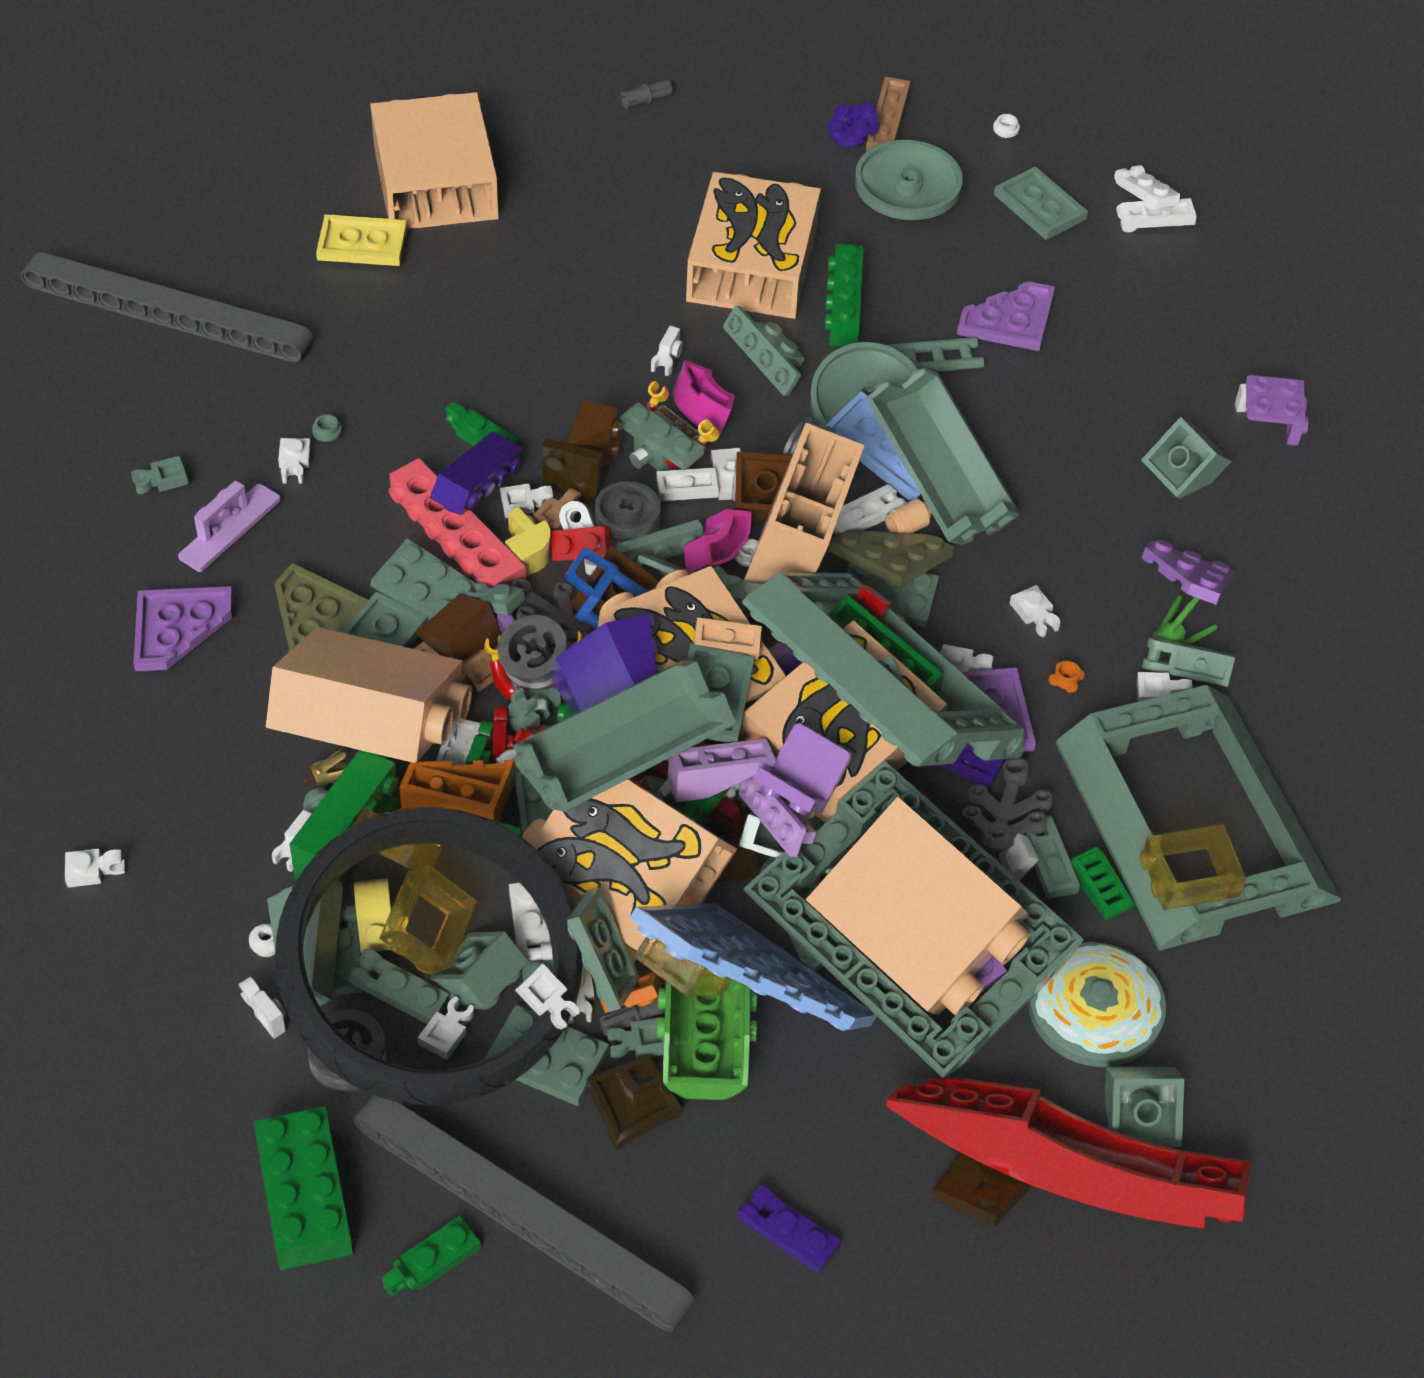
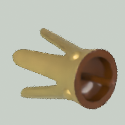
[304,749,347,788]

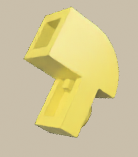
[505,507,551,578]
[354,878,395,953]

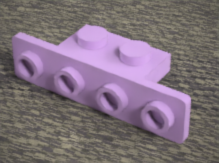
[178,480,280,572]
[739,775,816,857]

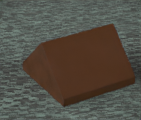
[416,594,502,663]

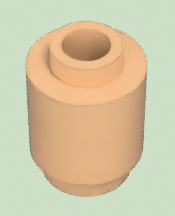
[885,499,932,533]

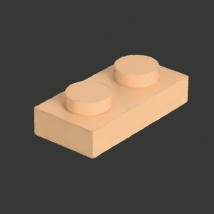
[694,618,762,660]

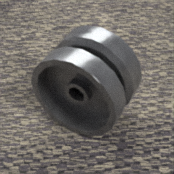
[595,481,661,547]

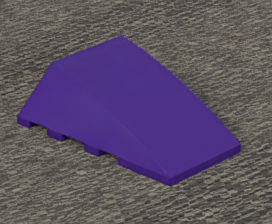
[552,614,659,714]

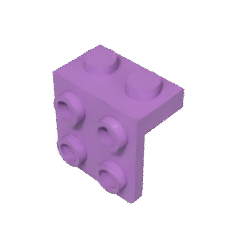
[1245,375,1308,445]
[754,723,852,815]

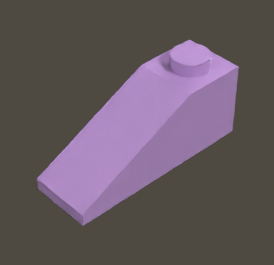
[667,738,776,802]

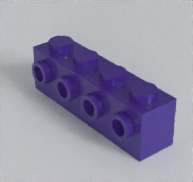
[430,431,522,516]

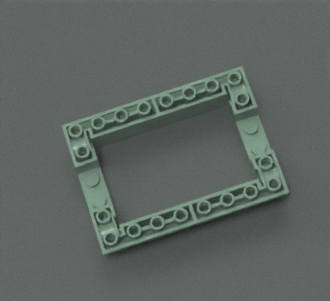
[742,572,1024,767]
[1055,685,1341,951]
[744,761,1084,1078]

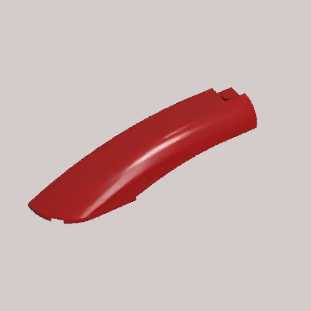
[886,1078,1252,1229]

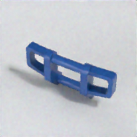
[565,548,648,629]

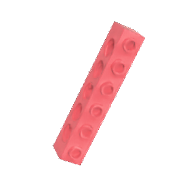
[389,458,526,588]

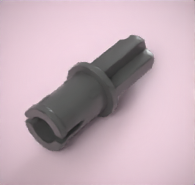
[621,80,673,109]
[599,996,665,1036]

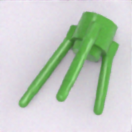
[1153,595,1218,653]

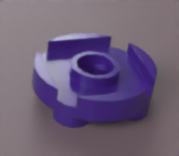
[827,102,880,147]

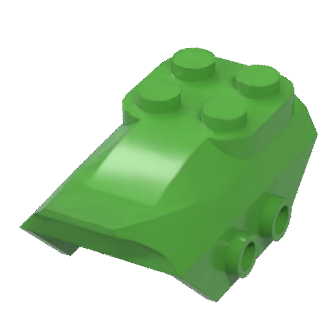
[657,966,757,1100]

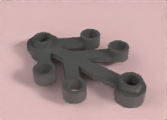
[509,579,596,642]
[962,758,1052,852]

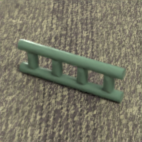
[887,337,984,372]

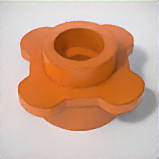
[1048,661,1085,693]

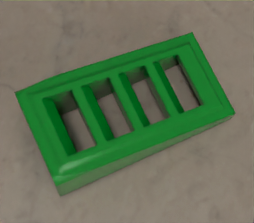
[1071,847,1134,921]

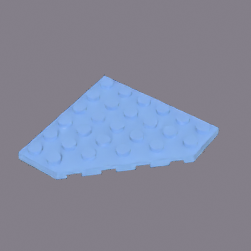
[629,903,877,1031]

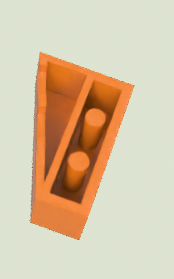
[399,760,515,822]

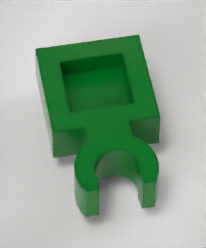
[466,721,494,764]

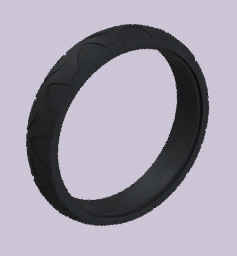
[275,807,583,1105]

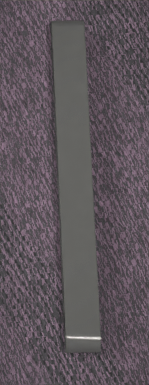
[21,252,313,362]
[353,1095,694,1332]

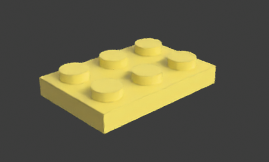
[316,215,407,266]

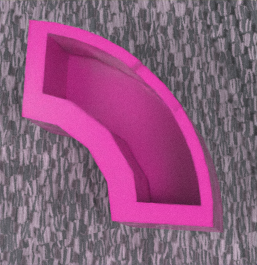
[673,360,735,437]
[684,509,752,572]

